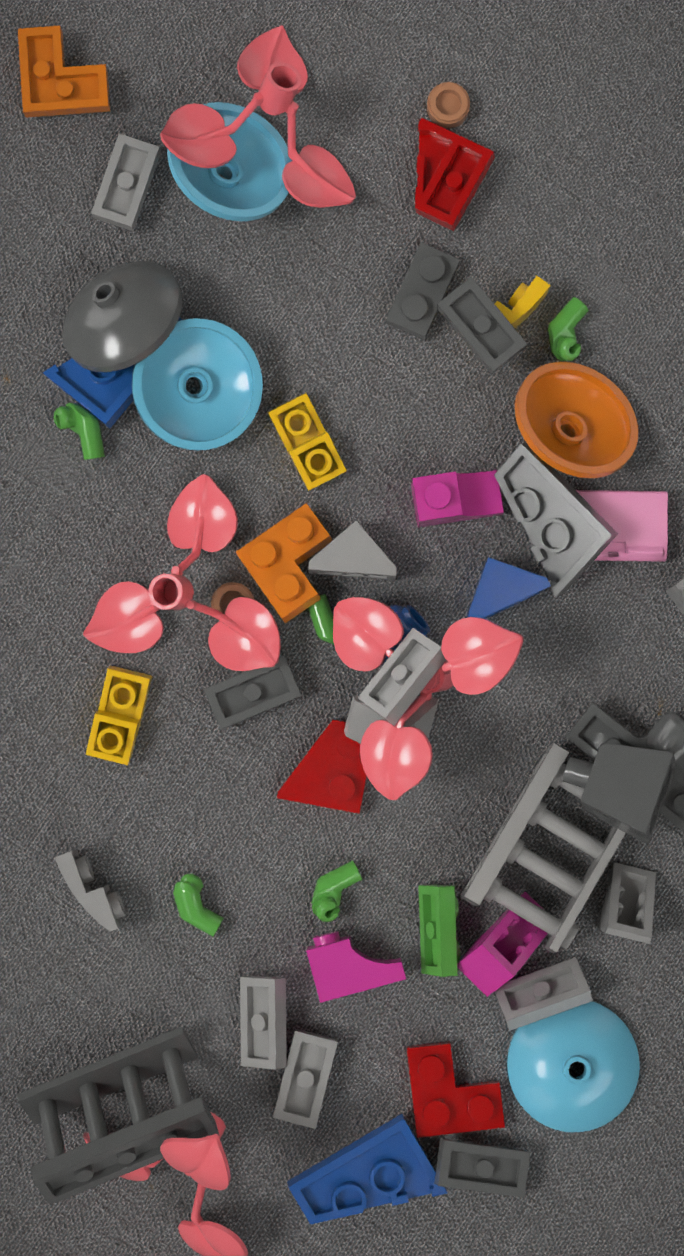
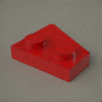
[415,118,495,231]
[277,720,367,814]

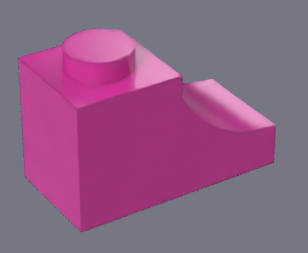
[411,470,504,528]
[457,892,548,997]
[306,931,406,1003]

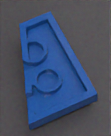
[43,317,182,429]
[287,1114,448,1225]

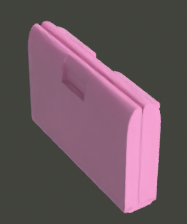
[576,490,668,562]

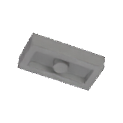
[91,134,161,231]
[358,628,446,726]
[495,957,593,1031]
[240,975,287,1070]
[273,1028,338,1129]

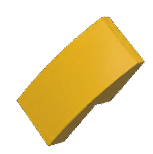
[495,276,551,328]
[267,393,347,491]
[86,665,152,765]

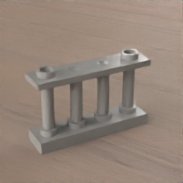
[460,743,626,953]

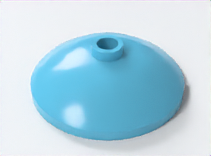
[167,102,292,221]
[132,318,263,451]
[507,1001,640,1132]

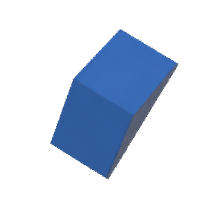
[466,557,551,619]

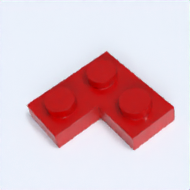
[406,1041,505,1138]

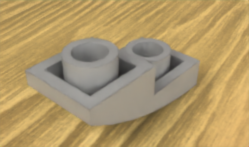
[54,850,126,932]

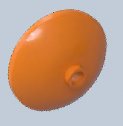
[515,362,638,478]

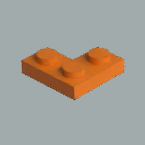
[18,26,110,118]
[235,503,333,624]

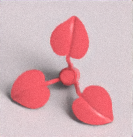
[160,26,356,208]
[83,474,281,671]
[333,597,524,800]
[83,1112,248,1256]

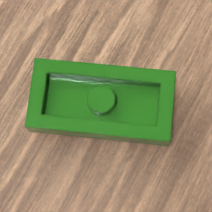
[418,884,460,977]

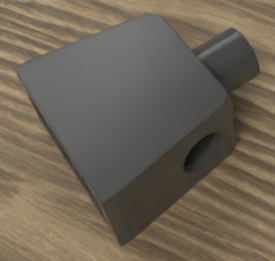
[563,743,676,844]

